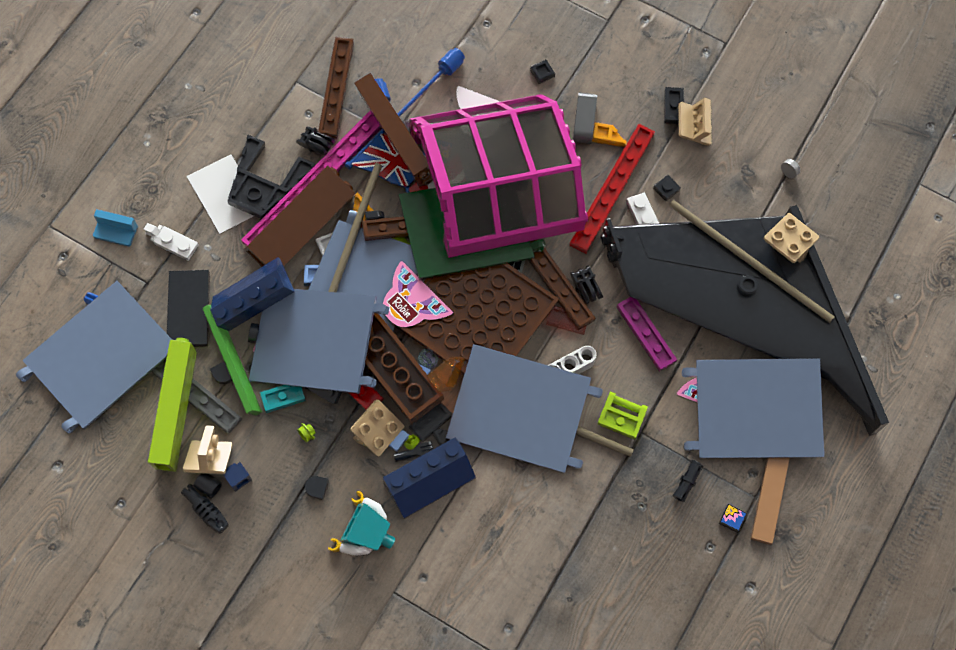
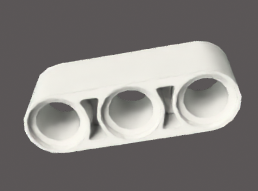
[548,346,597,374]

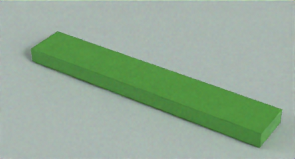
[203,304,262,416]

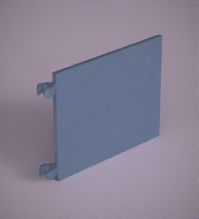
[308,210,417,331]
[16,281,172,433]
[249,289,389,393]
[446,344,603,473]
[682,359,824,458]

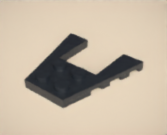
[227,135,316,219]

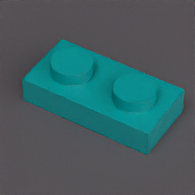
[260,385,306,413]

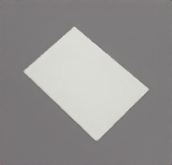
[187,154,253,233]

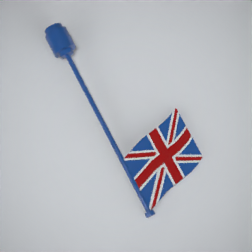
[345,48,465,188]

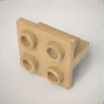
[679,98,712,146]
[764,213,819,263]
[350,399,404,457]
[183,426,233,474]

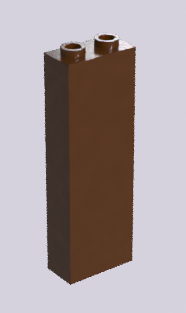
[354,73,433,187]
[244,166,355,267]

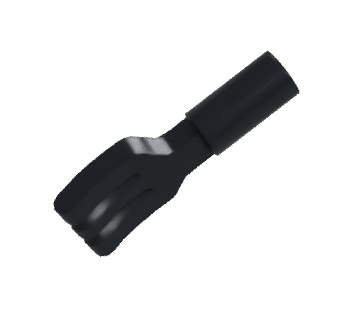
[393,441,433,462]

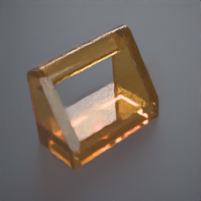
[427,357,465,392]

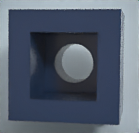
[223,462,252,492]

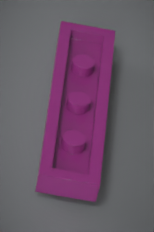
[616,297,677,372]

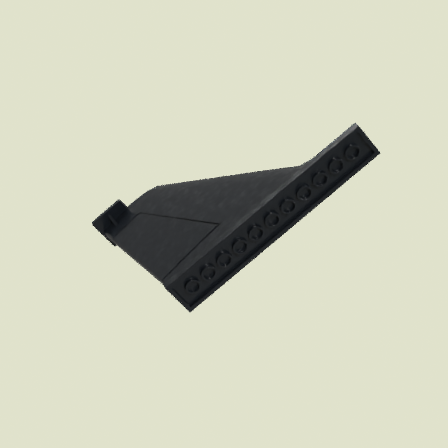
[600,205,889,436]

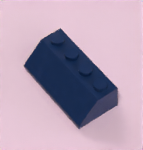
[210,257,295,331]
[383,437,476,519]

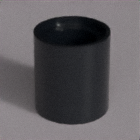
[194,473,222,498]

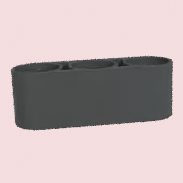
[573,92,597,144]

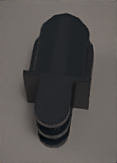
[296,126,335,155]
[570,265,603,305]

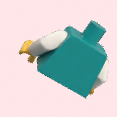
[328,491,395,556]

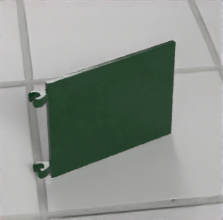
[398,175,545,280]

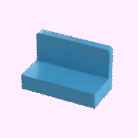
[93,209,138,247]

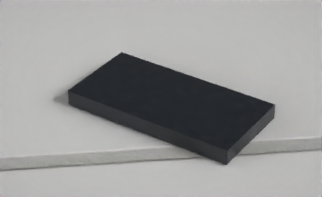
[167,270,210,347]

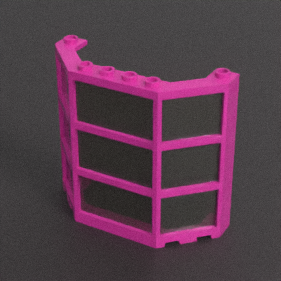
[409,94,588,258]

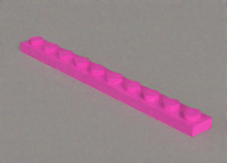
[241,111,381,246]

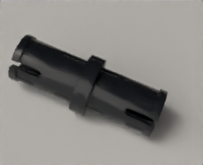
[673,460,704,502]

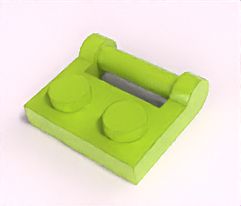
[597,391,648,440]

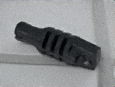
[181,484,229,534]

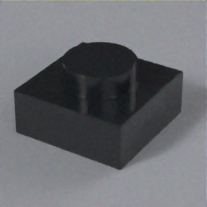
[653,175,681,202]

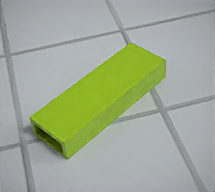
[148,338,197,472]

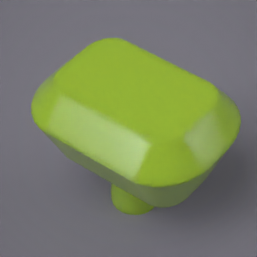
[404,434,420,450]

